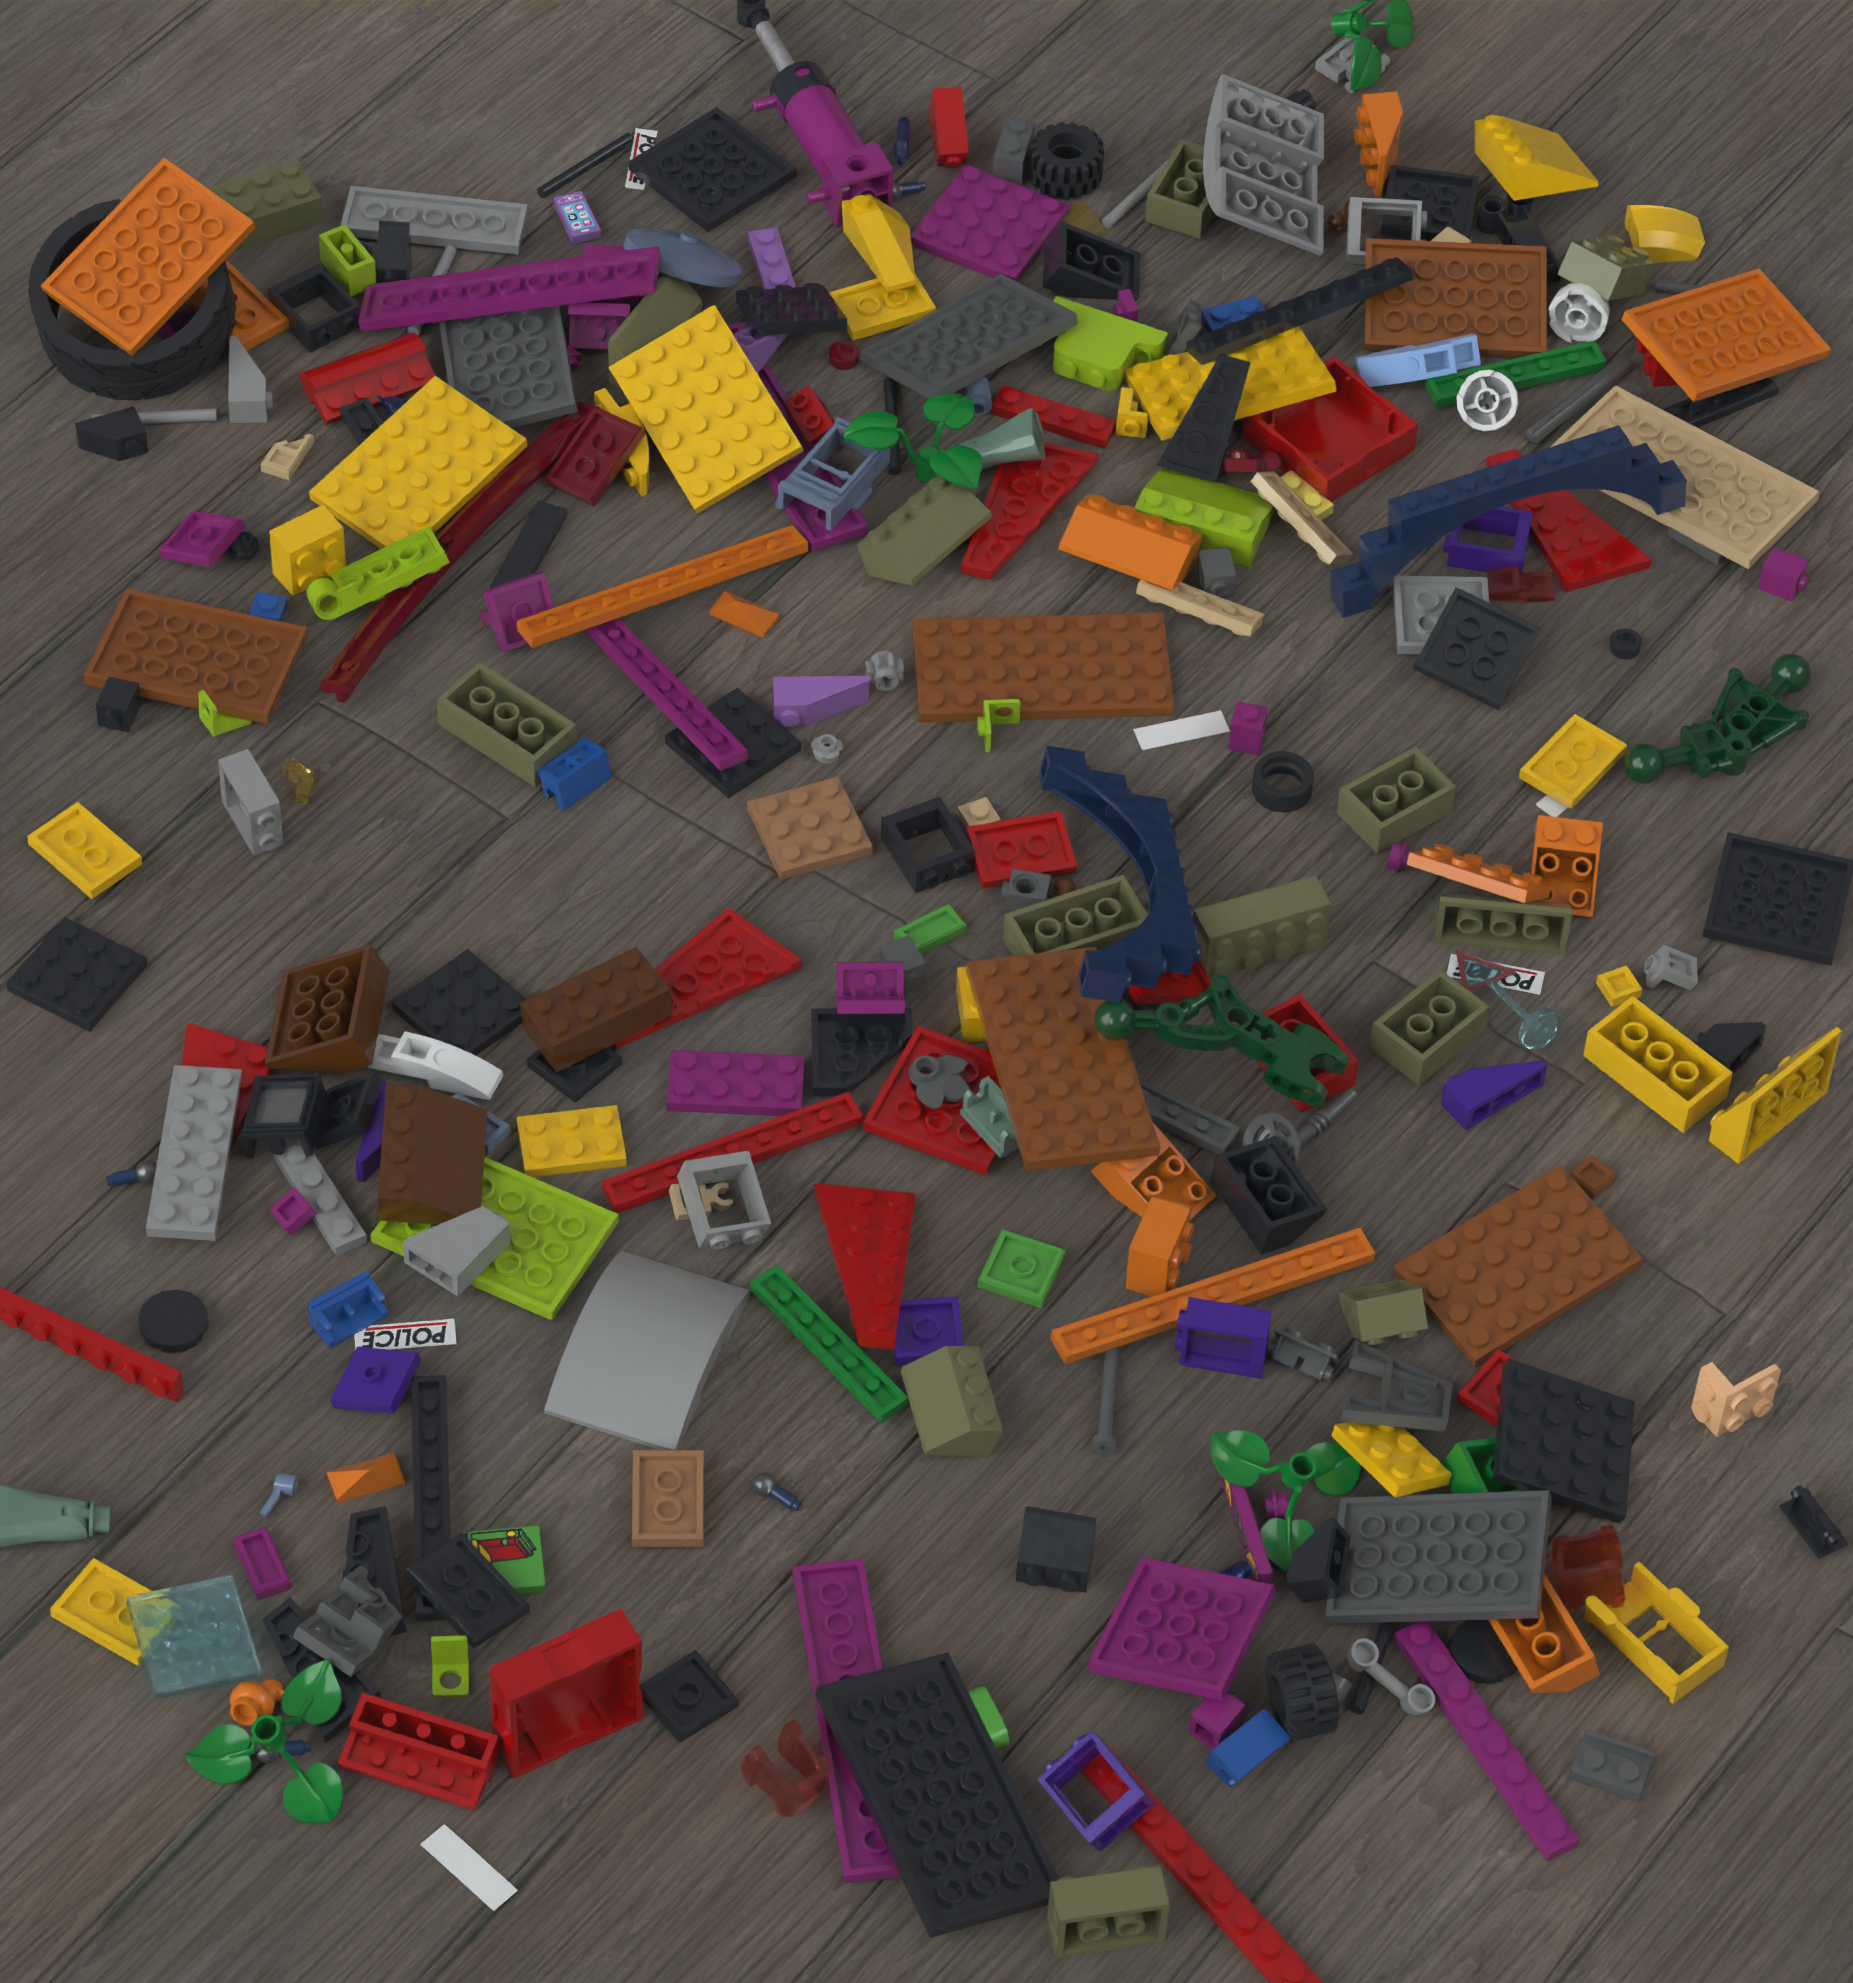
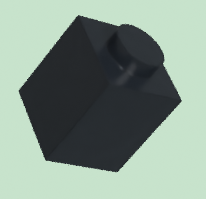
[96,677,141,732]

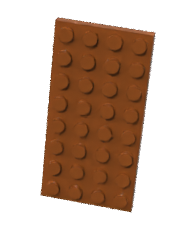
[912,613,1174,723]
[966,947,1160,1171]

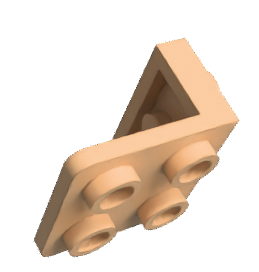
[1691,1362,1781,1437]

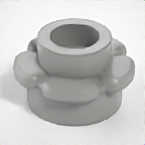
[811,734,843,764]

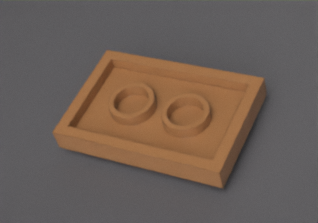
[632,1450,704,1547]

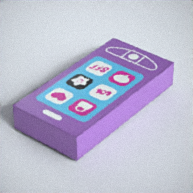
[553,191,601,245]

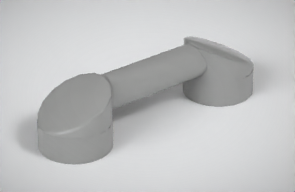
[1347,1638,1435,1716]

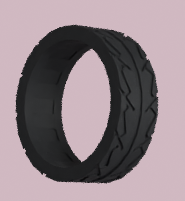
[28,199,236,400]

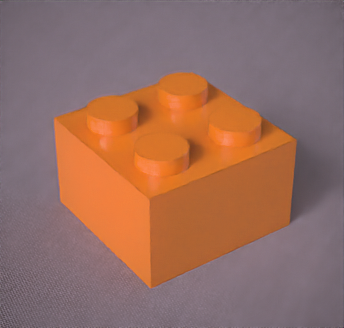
[1125,1196,1194,1297]

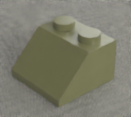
[1337,1278,1428,1345]

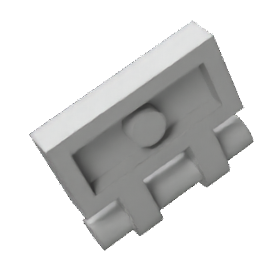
[1315,38,1390,93]

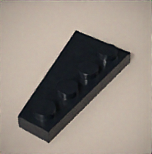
[1156,354,1251,482]
[342,1506,407,1636]
[262,1597,382,1743]

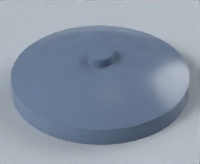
[623,228,742,287]

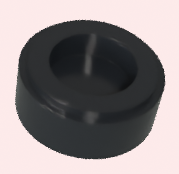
[1609,629,1642,659]

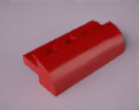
[299,333,436,426]
[337,1692,500,1812]

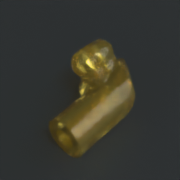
[283,759,314,804]

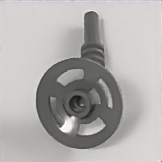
[1242,1088,1358,1165]

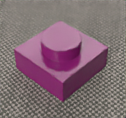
[1113,289,1139,322]
[269,1187,317,1236]

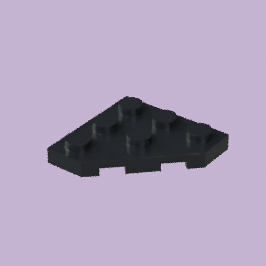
[811,1008,912,1096]

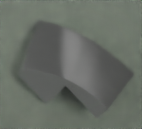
[293,1565,402,1677]

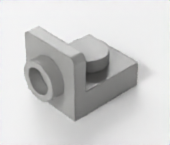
[1644,945,1698,990]

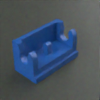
[537,737,612,810]
[307,1271,388,1349]
[1205,1708,1291,1787]

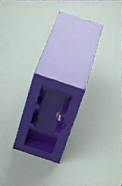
[1443,507,1533,578]
[1175,1297,1272,1379]
[1037,1731,1155,1852]

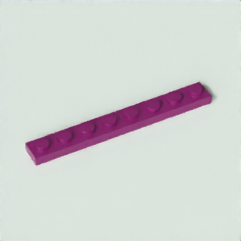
[584,618,748,771]
[1394,1621,1580,1862]

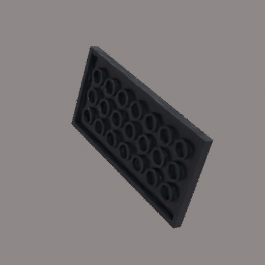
[815,1652,1059,1938]

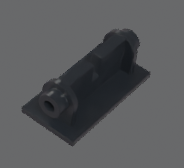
[1779,1485,1849,1559]

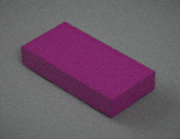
[233,1527,291,1600]

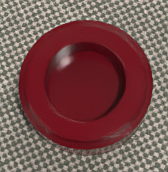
[829,341,859,370]

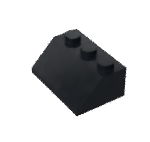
[1210,1136,1327,1255]

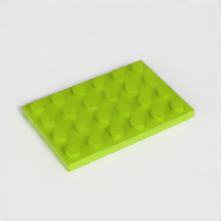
[371,1157,619,1321]

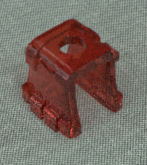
[1552,1525,1625,1608]
[741,1719,830,1817]

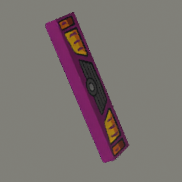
[1220,1475,1273,1584]

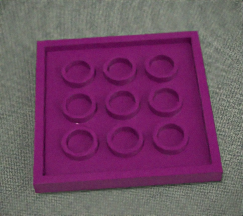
[910,164,1070,282]
[1088,1557,1275,1701]

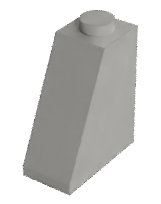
[403,1206,510,1297]

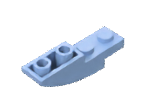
[1355,334,1481,387]

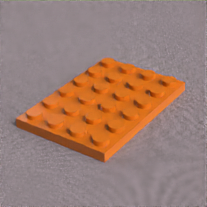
[40,158,256,356]
[1621,268,1832,402]

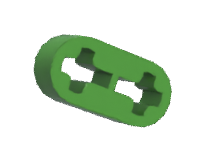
[968,1686,1009,1750]

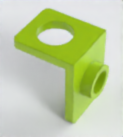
[198,690,252,737]
[977,699,1021,752]
[431,1636,469,1698]

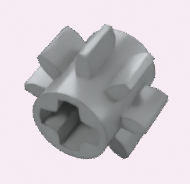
[865,651,904,691]

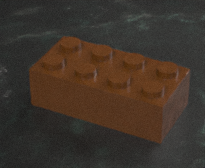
[520,946,673,1072]

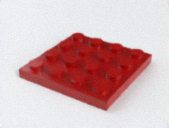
[863,1026,1002,1176]

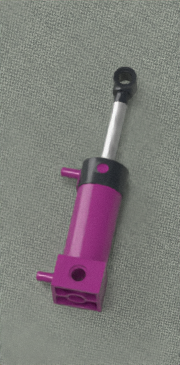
[737,0,893,228]

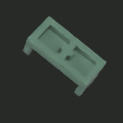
[960,1076,1019,1158]

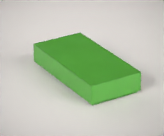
[894,904,967,955]

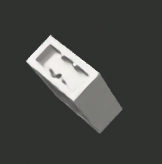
[1346,197,1427,264]
[218,749,284,856]
[677,1151,771,1250]

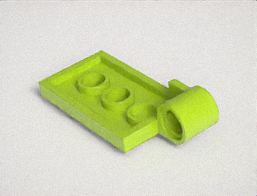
[307,526,450,620]

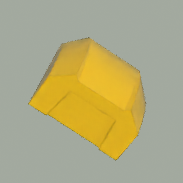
[1624,205,1705,263]

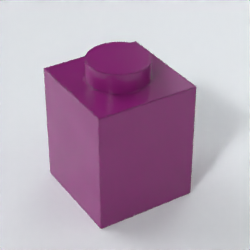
[1758,547,1810,602]
[1228,701,1268,756]
[1189,1691,1246,1749]

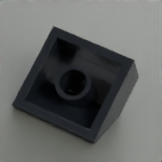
[1016,1506,1097,1593]

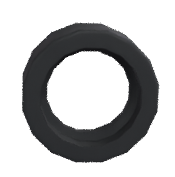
[1252,751,1314,813]

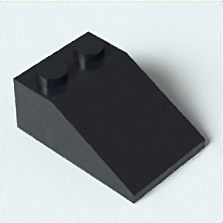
[1043,222,1140,301]

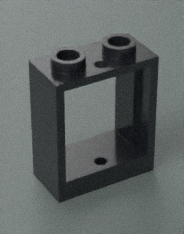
[268,264,360,353]
[881,797,975,893]

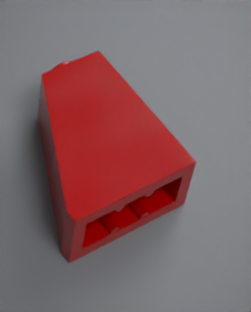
[928,87,969,168]

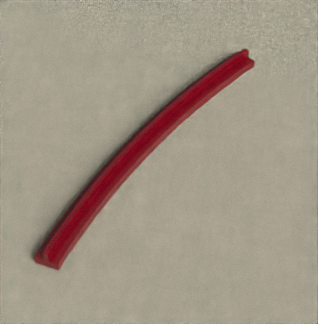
[320,401,600,703]

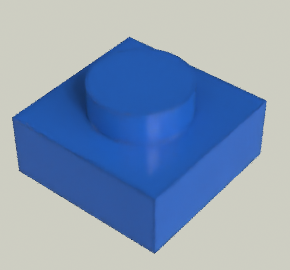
[249,592,288,622]

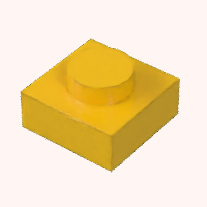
[1596,965,1642,1007]

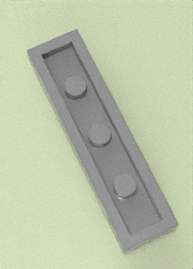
[274,1141,367,1256]

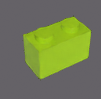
[319,224,376,297]

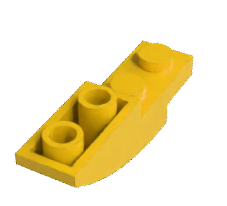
[594,388,649,497]

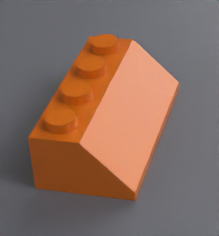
[1058,494,1202,591]
[1488,1574,1600,1693]

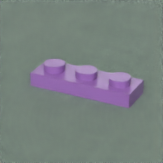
[748,227,796,289]

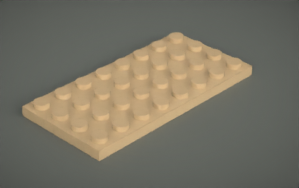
[1551,385,1819,569]

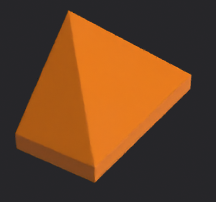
[709,590,780,638]
[327,1452,405,1504]

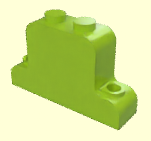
[1053,296,1168,391]

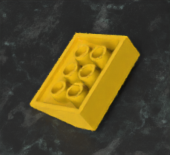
[1475,115,1598,201]
[1709,1027,1842,1164]

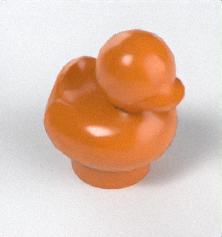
[230,1679,284,1726]

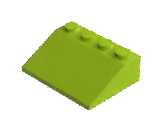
[1134,467,1276,568]

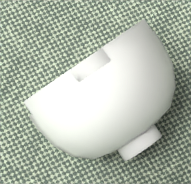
[1549,283,1610,343]
[1457,370,1519,432]

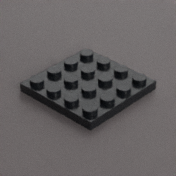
[629,107,796,232]
[1702,832,1853,966]
[1492,1358,1635,1523]

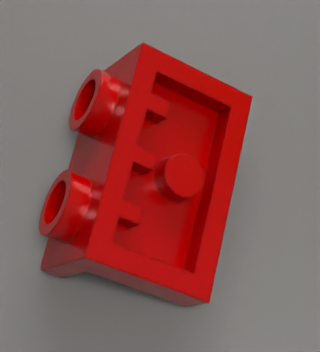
[784,384,844,450]

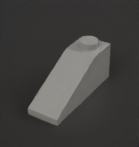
[228,335,273,423]

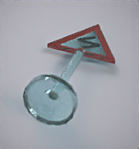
[1456,949,1561,1051]

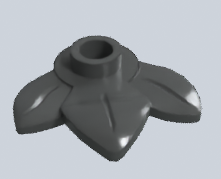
[909,1055,970,1109]

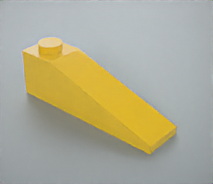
[841,194,916,292]

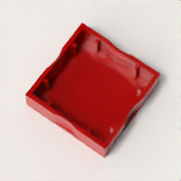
[1242,356,1418,502]
[489,1608,643,1779]

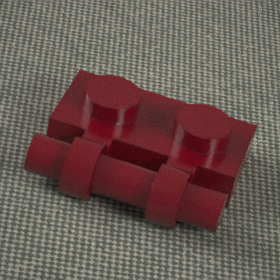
[1222,448,1281,472]

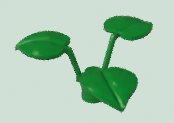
[1331,0,1414,90]
[844,393,982,491]
[1210,1430,1361,1573]
[185,1660,343,1823]

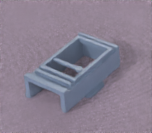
[775,417,890,531]

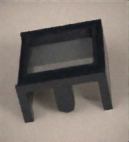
[238,1074,328,1159]

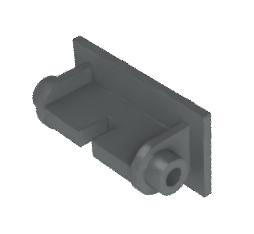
[1266,1328,1341,1382]

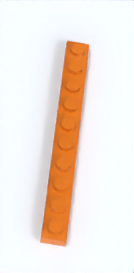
[517,525,808,648]
[1050,1228,1376,1365]

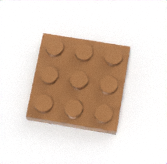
[747,777,873,880]

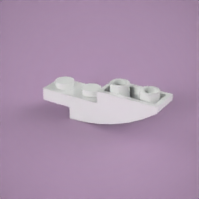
[367,1031,503,1100]

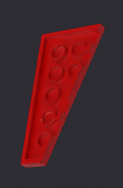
[961,442,1099,580]
[1486,448,1652,592]
[613,907,802,1048]
[182,1023,275,1151]
[814,1183,916,1350]

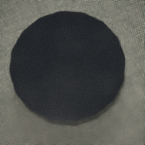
[138,1289,209,1353]
[1450,1620,1517,1684]

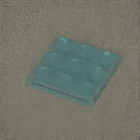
[126,1574,262,1700]

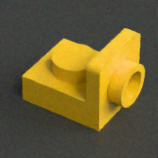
[1115,387,1148,438]

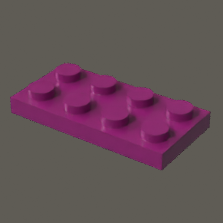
[666,1050,805,1116]

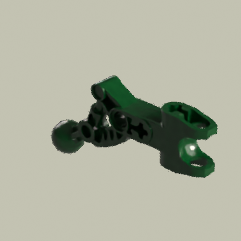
[1094,974,1350,1107]

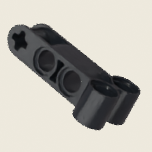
[1477,194,1561,282]

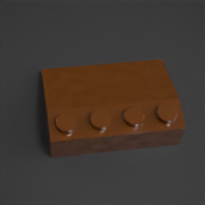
[265,944,390,1073]
[376,1083,487,1225]

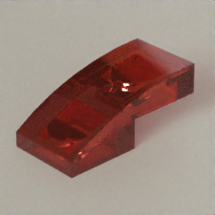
[1487,566,1555,603]

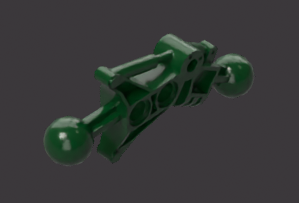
[1624,654,1811,784]

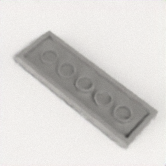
[340,186,528,255]
[146,1065,242,1241]

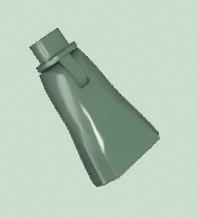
[951,408,1045,470]
[0,1484,111,1548]

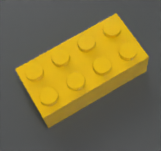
[1583,996,1733,1133]

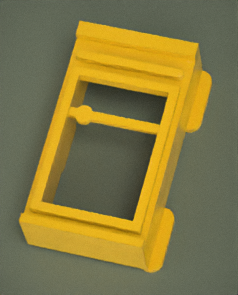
[1583,1562,1729,1704]

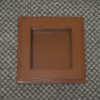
[1569,1155,1617,1200]

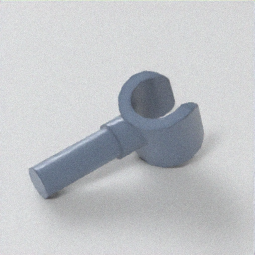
[259,1473,298,1518]

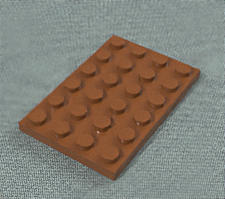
[1364,238,1547,357]
[83,588,308,724]
[1394,1165,1643,1368]

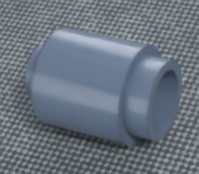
[959,376,992,417]

